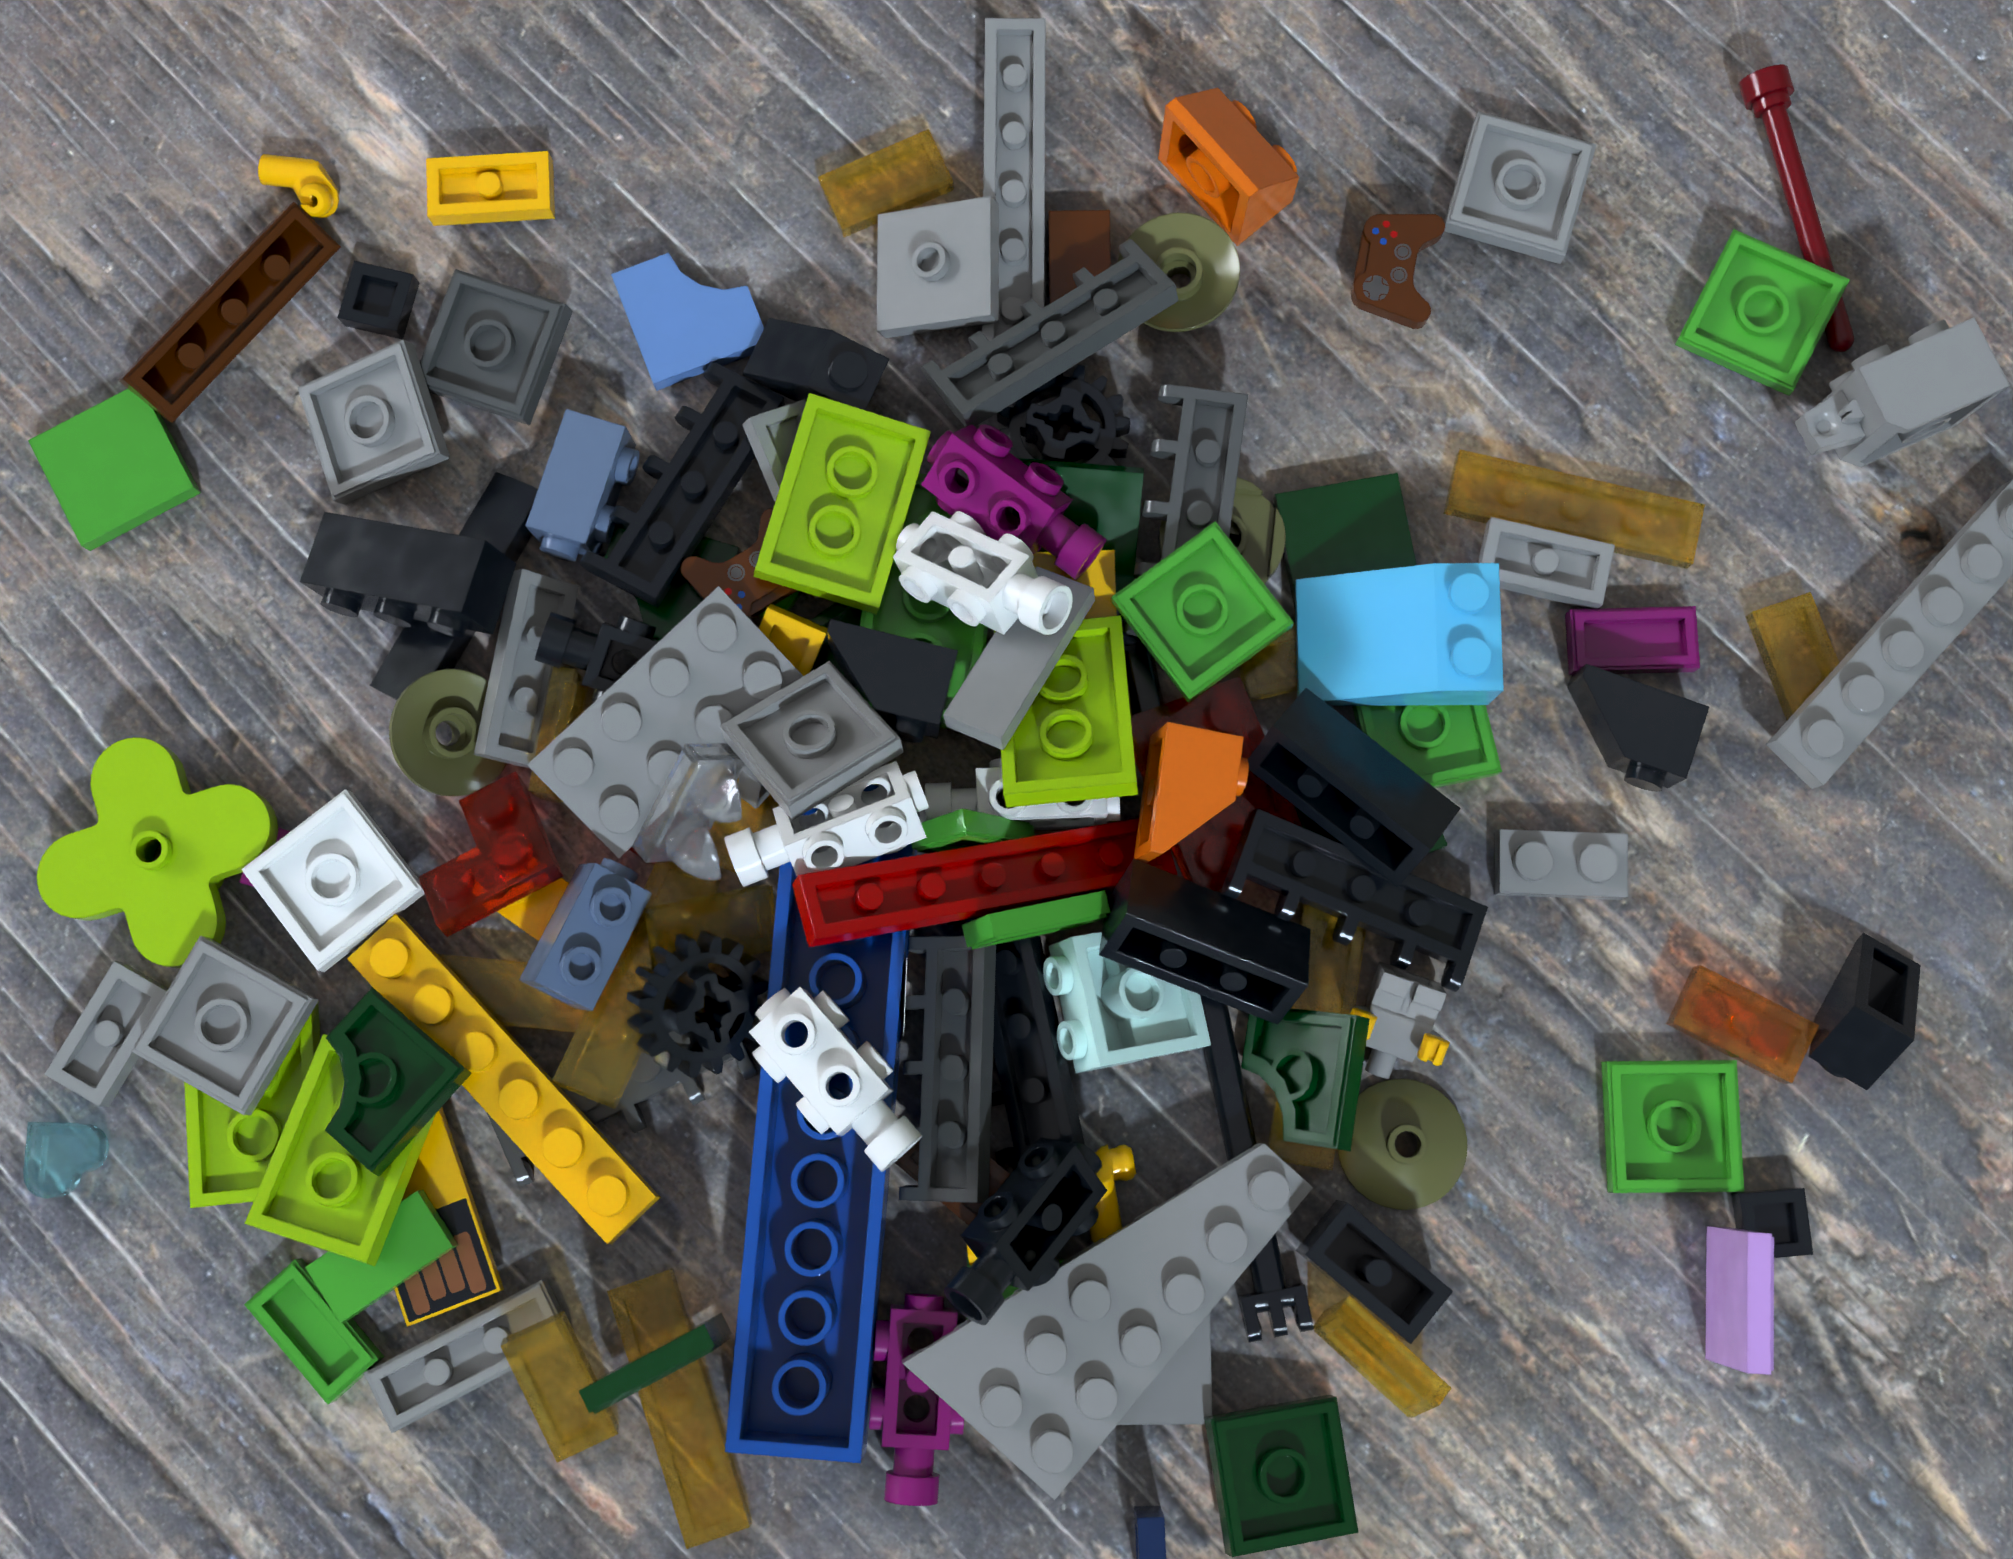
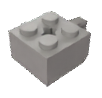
[1795,317,2010,467]

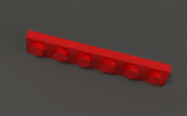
[792,818,1178,947]

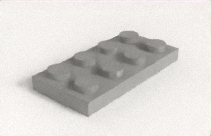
[527,586,803,859]

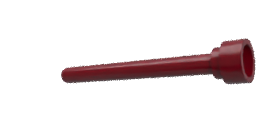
[1738,64,1854,352]

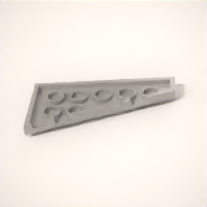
[901,1143,1313,1500]

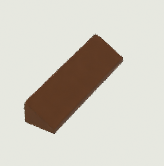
[118,202,341,423]

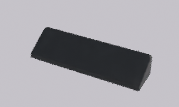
[370,472,538,700]

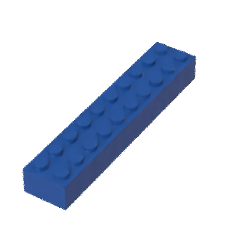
[725,785,921,1463]

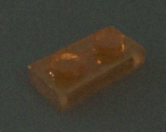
[1666,965,1819,1084]

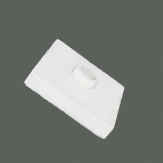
[241,789,428,972]

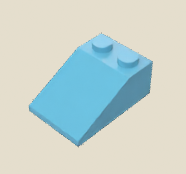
[1295,563,1504,706]

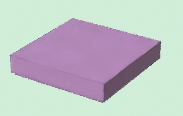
[1705,1226,1774,1375]

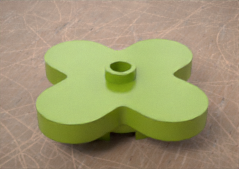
[37,737,278,968]

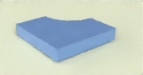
[611,253,764,391]

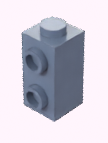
[525,409,640,562]
[519,858,652,1011]

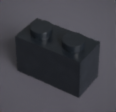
[1295,1200,1453,1344]

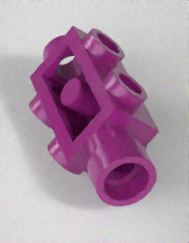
[921,424,1106,580]
[869,1293,964,1506]

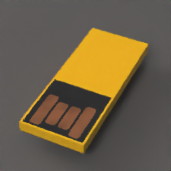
[394,1107,504,1327]

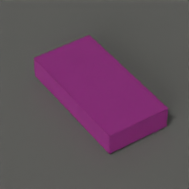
[1565,606,1700,675]

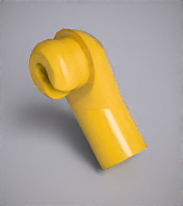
[258,154,339,218]
[1090,1144,1136,1242]

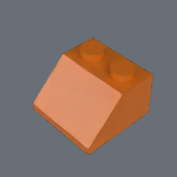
[1158,88,1299,246]

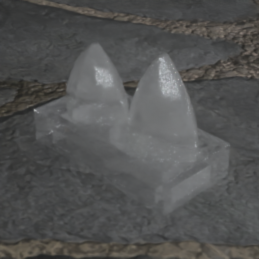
[632,743,745,881]

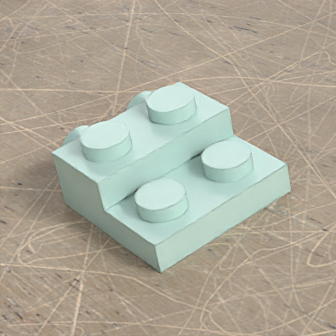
[1043,932,1211,1073]

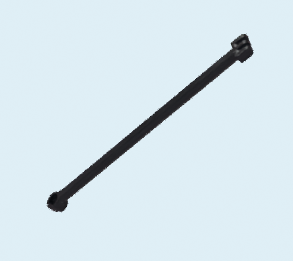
[1116,610,1313,1343]

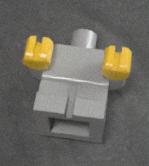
[1349,961,1450,1079]

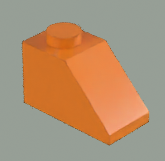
[1134,722,1249,863]

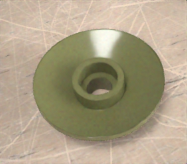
[1117,213,1240,332]
[389,669,507,796]
[1337,1079,1467,1210]

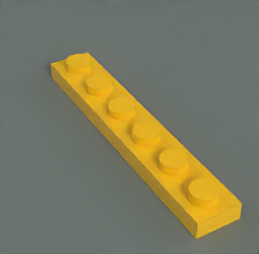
[347,914,661,1244]

